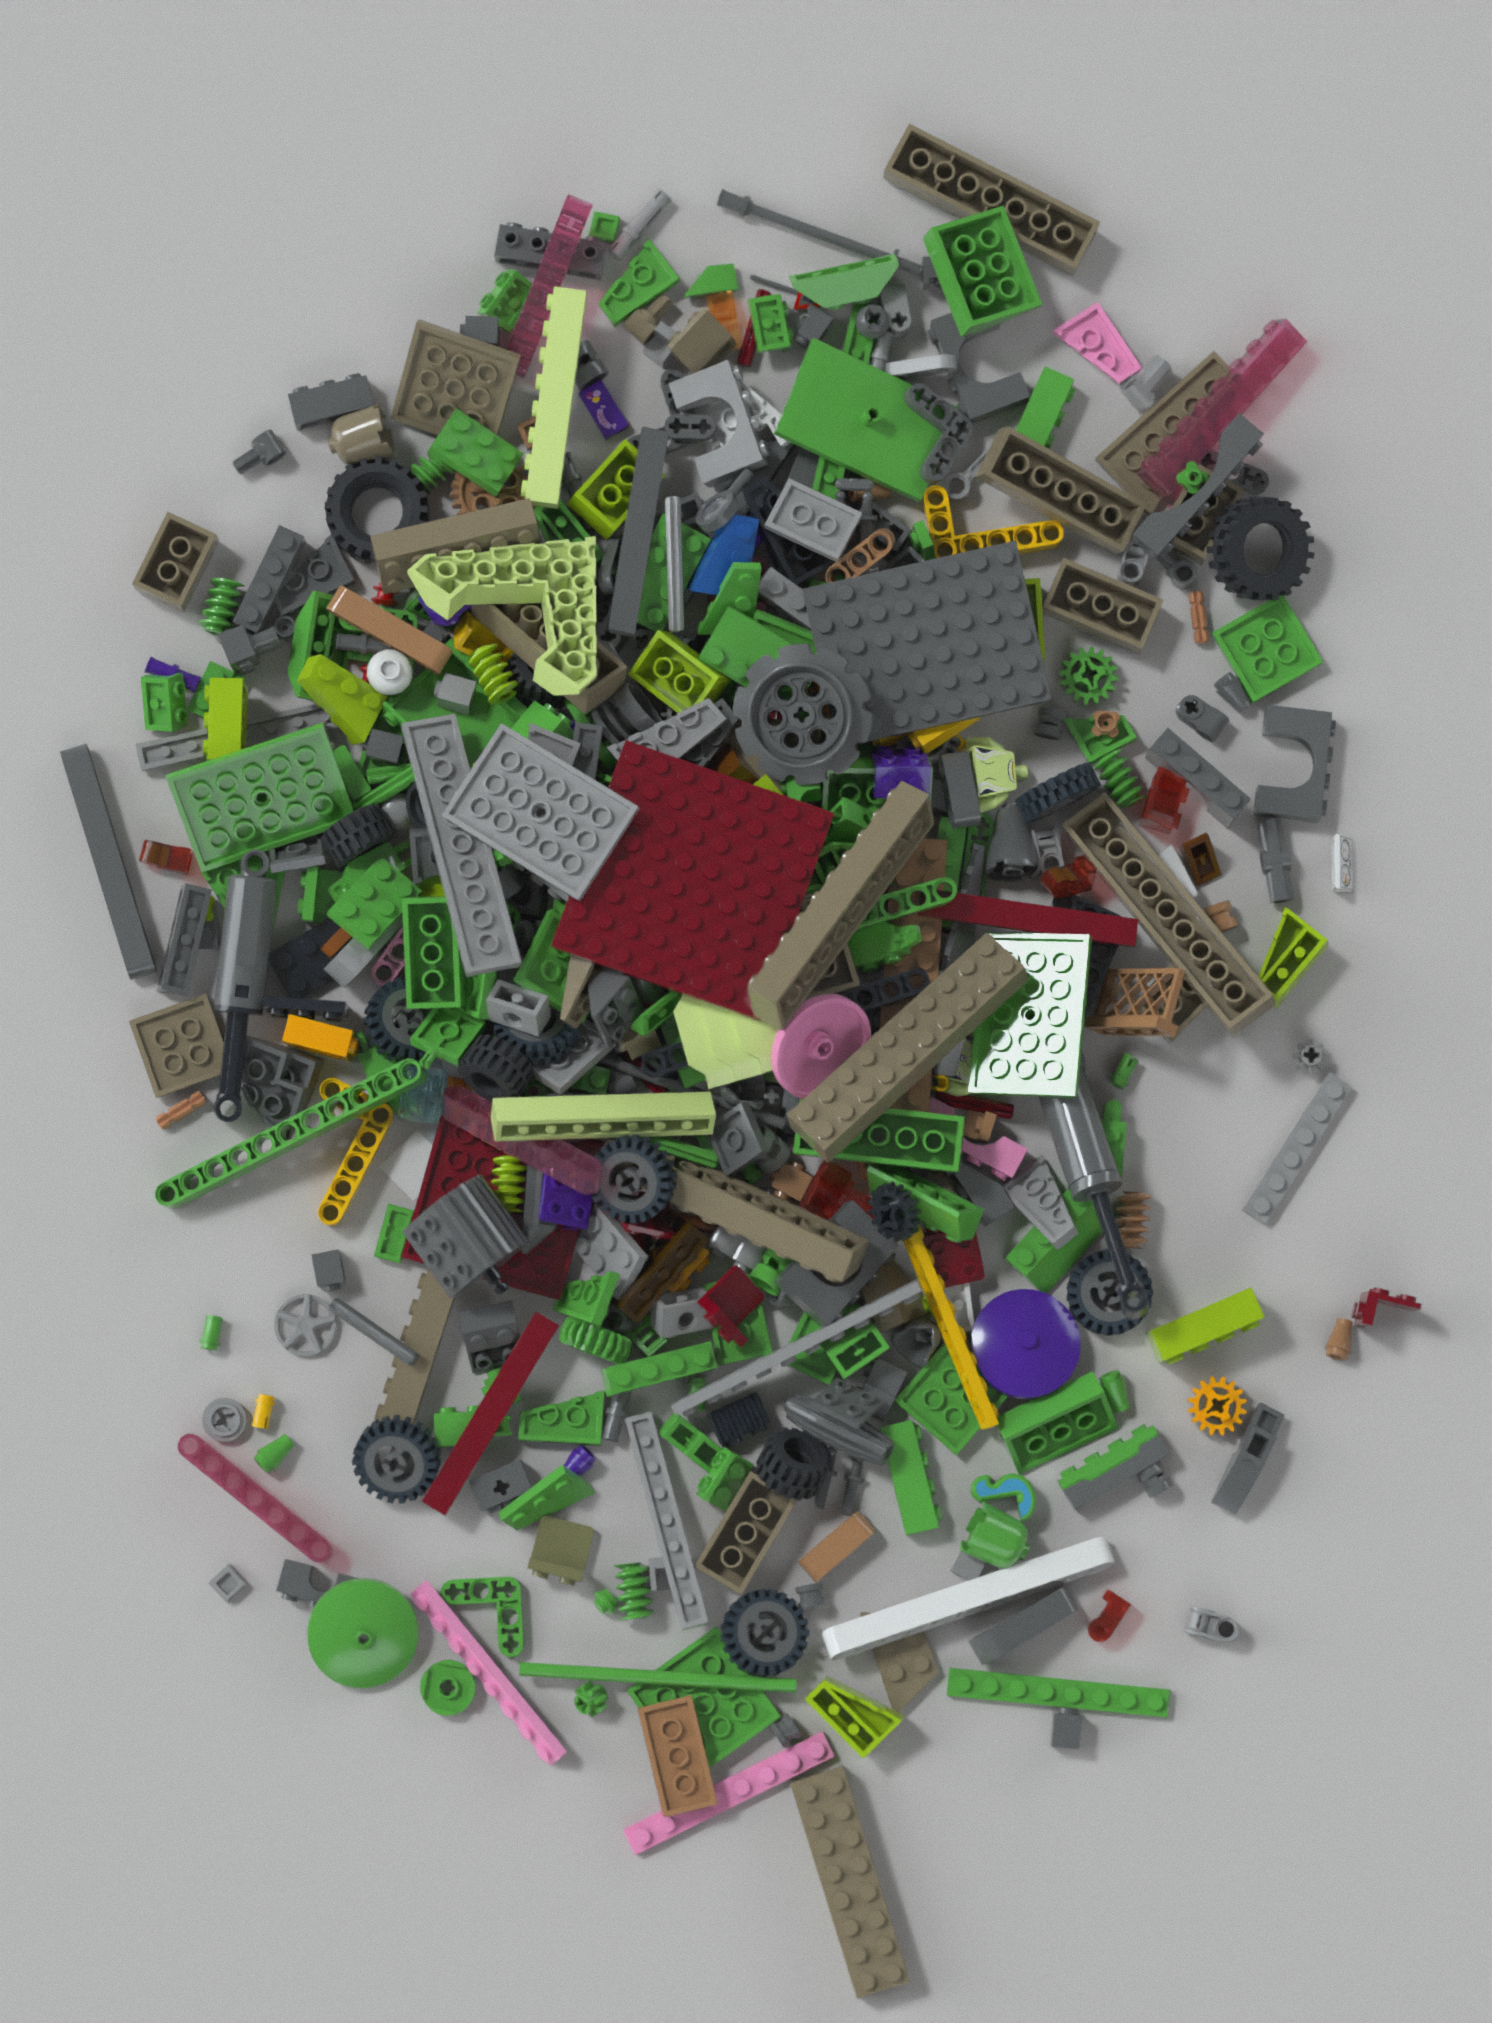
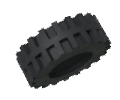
[324,456,429,564]
[1207,496,1315,601]

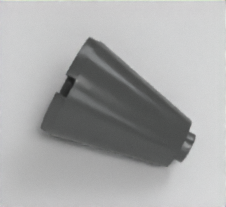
[985,803,1040,882]

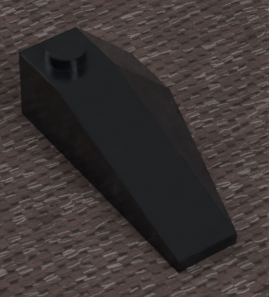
[741,478,835,585]

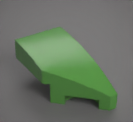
[684,263,738,299]

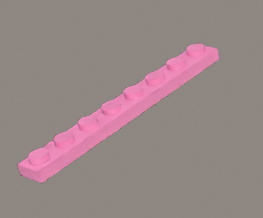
[410,1580,567,1766]
[623,1731,834,1855]

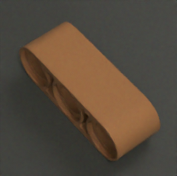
[826,528,895,583]
[798,1510,876,1583]

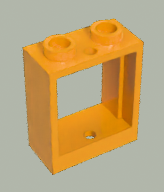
[282,1014,360,1062]

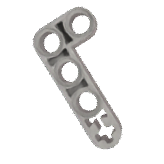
[324,914,403,988]

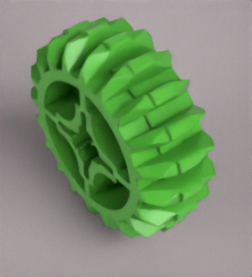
[558,1317,632,1364]

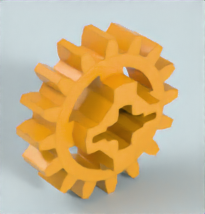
[1187,1376,1247,1436]

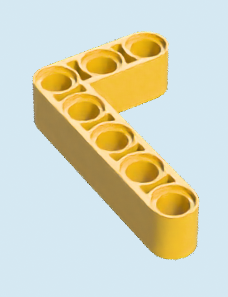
[923,485,1064,558]
[318,1078,395,1226]

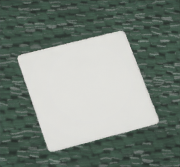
[380,1130,432,1201]

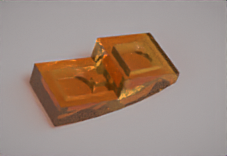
[706,291,742,350]

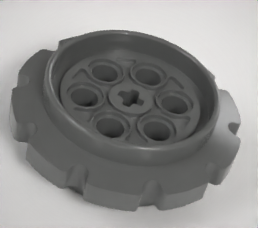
[733,644,874,785]

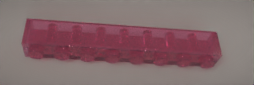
[1137,319,1308,497]

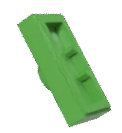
[374,1203,414,1264]

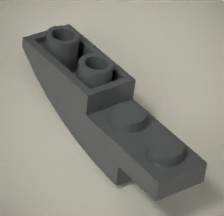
[1211,1402,1285,1515]

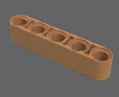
[326,585,453,675]

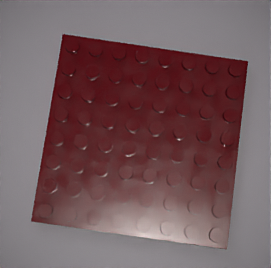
[551,740,834,1021]

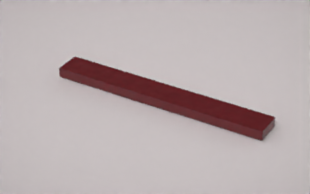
[917,890,1138,947]
[421,1311,559,1516]

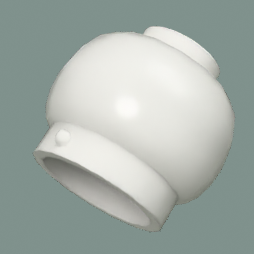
[367,649,413,695]

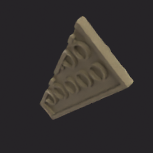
[1095,351,1232,516]

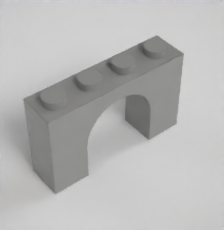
[669,360,770,488]

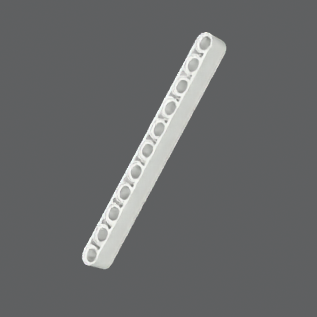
[822,1537,1115,1660]

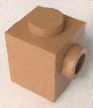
[769,1161,813,1203]

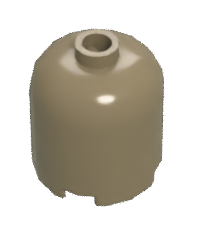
[328,404,395,466]

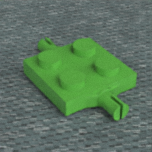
[410,1006,486,1069]

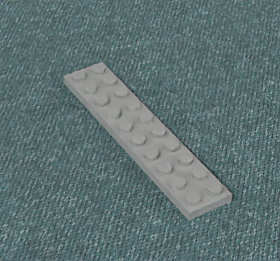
[401,714,521,977]

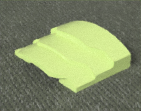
[673,994,779,1089]

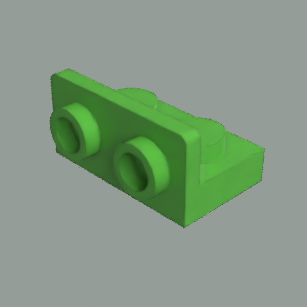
[477,269,540,333]
[748,294,793,353]
[141,673,188,732]
[696,1447,754,1512]

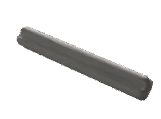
[329,1298,419,1366]

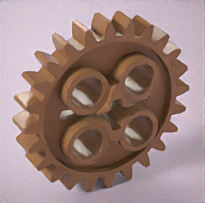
[450,465,537,515]

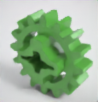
[1059,646,1118,706]

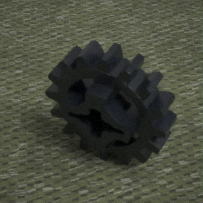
[867,1181,922,1242]

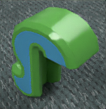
[970,1473,1036,1522]

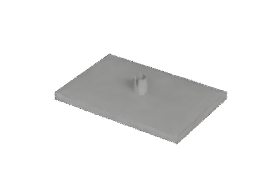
[441,723,640,902]

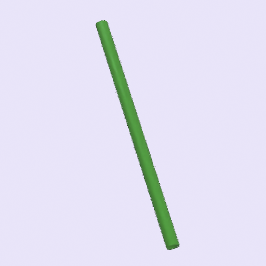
[519,1662,797,1693]

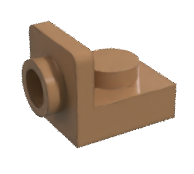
[964,1110,997,1143]

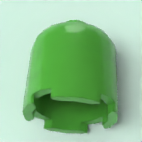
[959,1501,1030,1569]

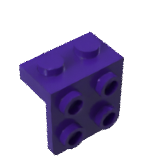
[870,746,931,798]
[539,1166,593,1230]

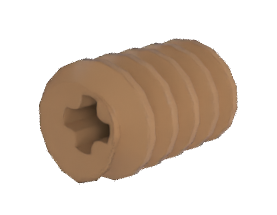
[1115,1191,1152,1249]

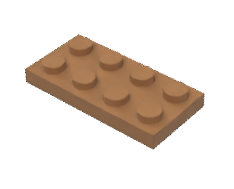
[637,1695,718,1818]

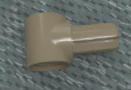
[623,294,673,345]

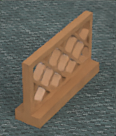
[1084,968,1185,1037]

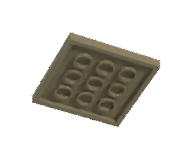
[390,319,521,436]

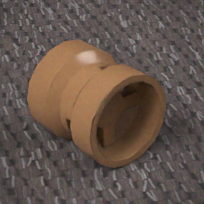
[1204,900,1238,933]

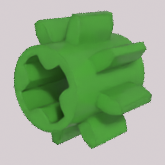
[574,1680,608,1718]

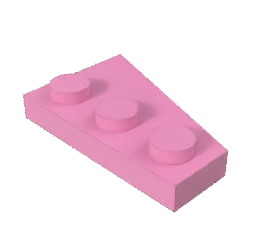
[1052,302,1142,385]

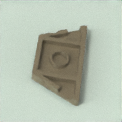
[860,1612,938,1712]

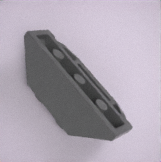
[521,1142,557,1254]

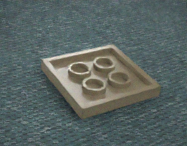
[129,993,224,1099]

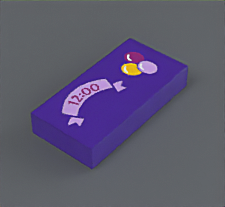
[578,380,629,441]

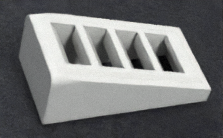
[1159,844,1198,899]

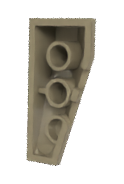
[560,955,603,1029]
[860,1260,929,1334]

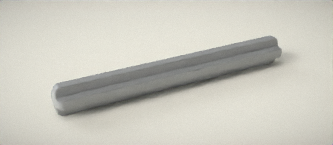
[665,496,684,632]

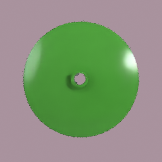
[307,1578,418,1688]

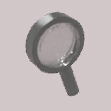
[695,468,753,532]

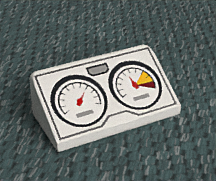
[1331,834,1353,892]

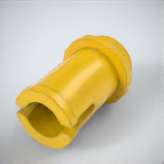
[251,1393,276,1429]

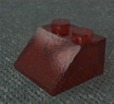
[1138,766,1190,835]
[798,1159,855,1220]

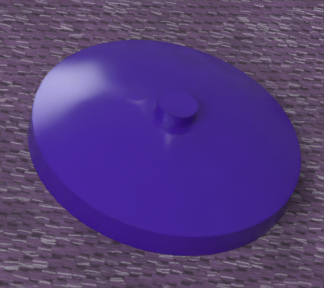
[970,1289,1081,1399]

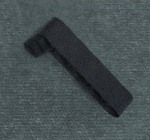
[1051,891,1122,1021]

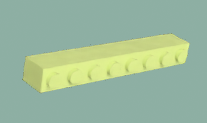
[521,286,587,509]
[491,1092,716,1141]

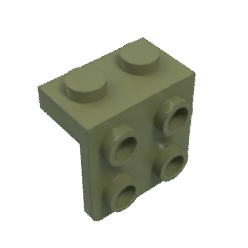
[527,1516,594,1586]

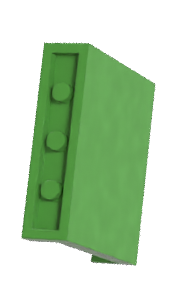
[382,638,528,771]

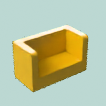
[453,611,514,663]

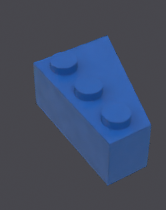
[685,514,759,595]

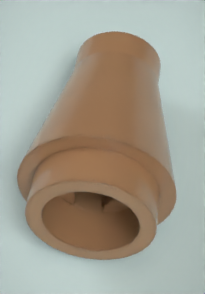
[1324,1318,1353,1361]

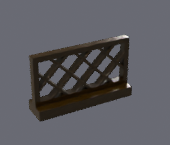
[610,1209,709,1324]

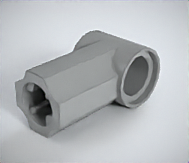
[1120,355,1172,410]

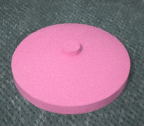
[771,994,871,1099]

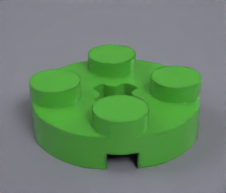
[420,1660,476,1716]

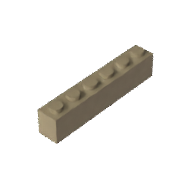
[374,1269,455,1425]

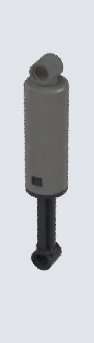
[213,849,277,1122]

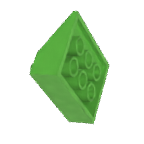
[922,206,1043,337]

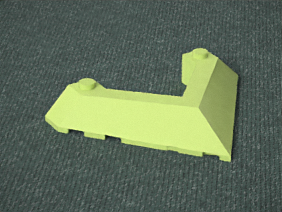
[407,536,597,696]

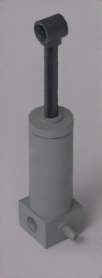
[1038,1050,1149,1319]

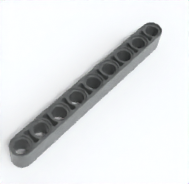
[60,744,157,980]

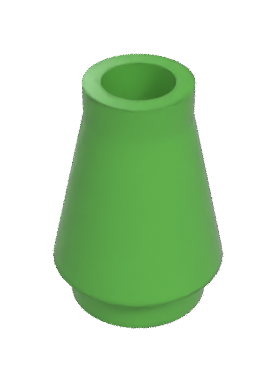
[1099,1370,1130,1413]
[253,1434,295,1474]

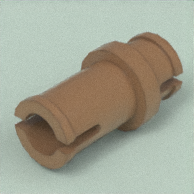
[848,483,892,503]

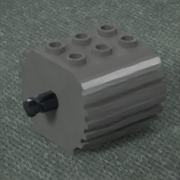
[403,1174,530,1299]

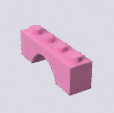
[929,1097,1028,1181]

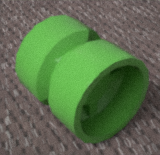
[749,1248,796,1296]

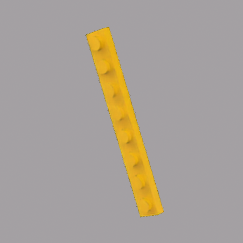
[902,1225,999,1429]

